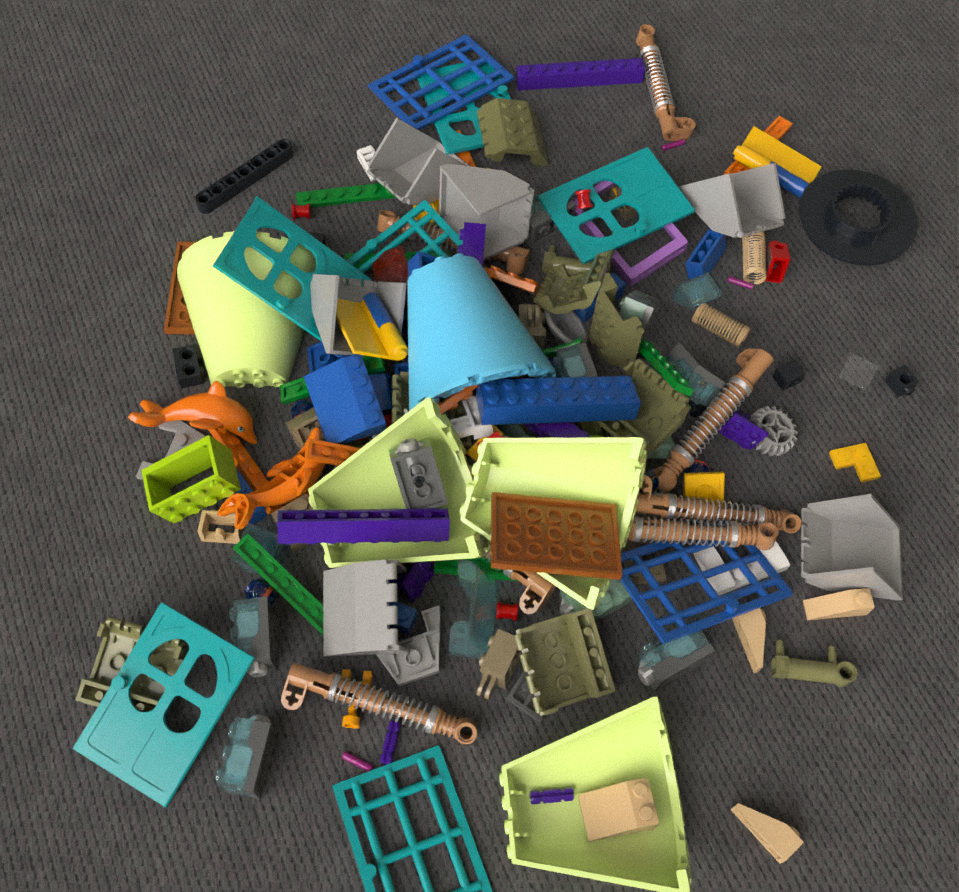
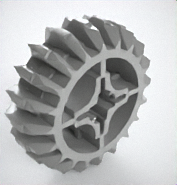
[748,406,798,457]

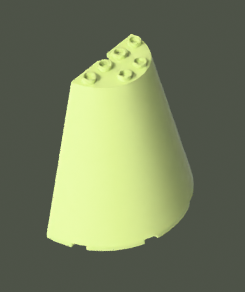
[177,231,316,388]
[308,397,490,568]
[460,437,647,610]
[499,697,692,892]

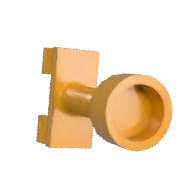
[342,669,372,728]

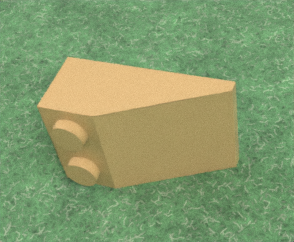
[578,778,659,842]

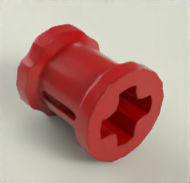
[575,189,593,209]
[292,203,311,219]
[496,601,518,622]

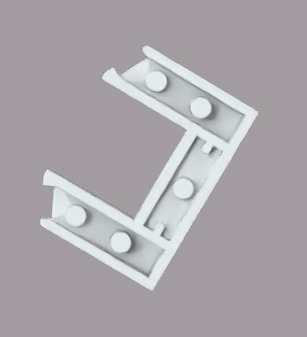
[404,390,493,440]
[693,524,790,595]

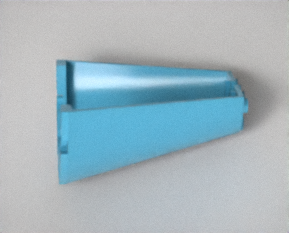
[407,253,556,411]

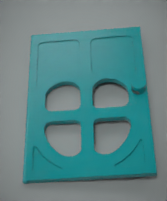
[417,60,511,155]
[537,147,695,265]
[212,196,371,342]
[72,602,255,808]

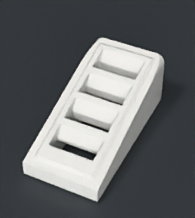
[357,145,376,182]

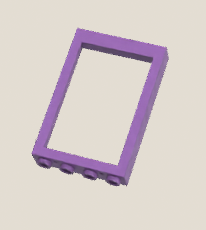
[572,181,688,287]

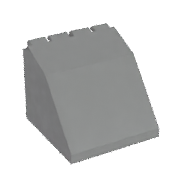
[367,117,469,205]
[678,163,785,238]
[439,164,534,261]
[310,274,406,356]
[801,494,903,601]
[323,559,409,657]

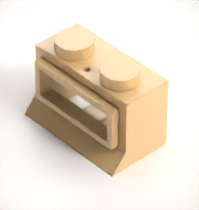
[198,509,244,544]

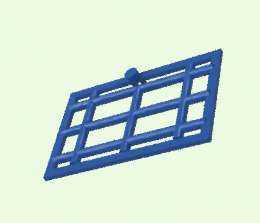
[368,34,514,130]
[620,520,794,644]

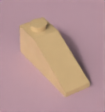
[803,588,875,620]
[732,608,766,673]
[730,803,804,863]

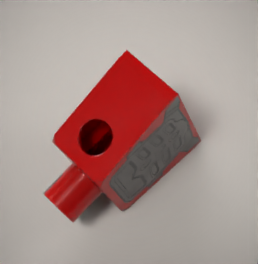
[765,240,790,283]

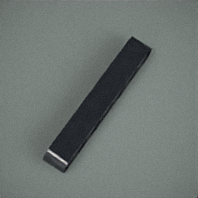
[195,139,293,214]

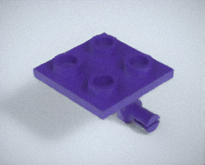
[717,410,769,450]
[389,561,434,603]

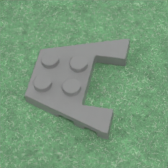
[136,420,206,480]
[376,606,441,687]

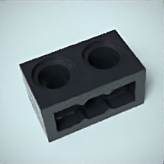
[172,344,206,389]

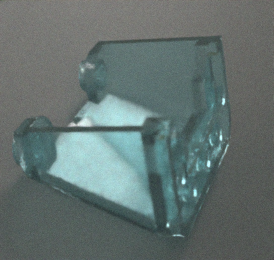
[449,560,498,658]

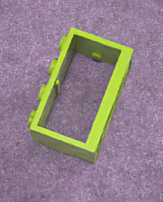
[141,435,241,523]

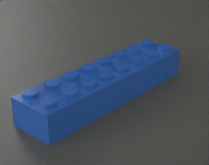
[476,376,641,425]

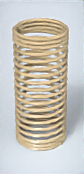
[742,232,767,284]
[692,302,750,348]

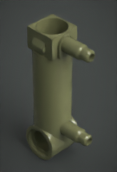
[542,245,611,276]
[771,640,858,687]

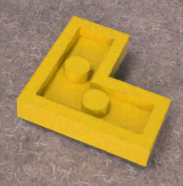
[829,443,881,483]

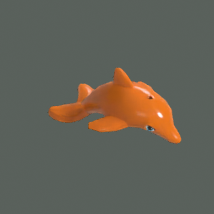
[128,381,258,445]
[217,427,326,530]

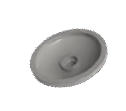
[545,310,588,344]

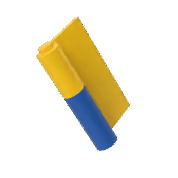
[733,126,822,199]
[336,292,408,361]

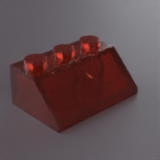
[372,246,408,307]

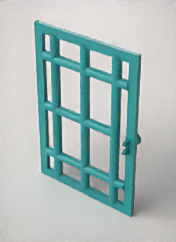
[347,200,463,322]
[332,745,493,892]

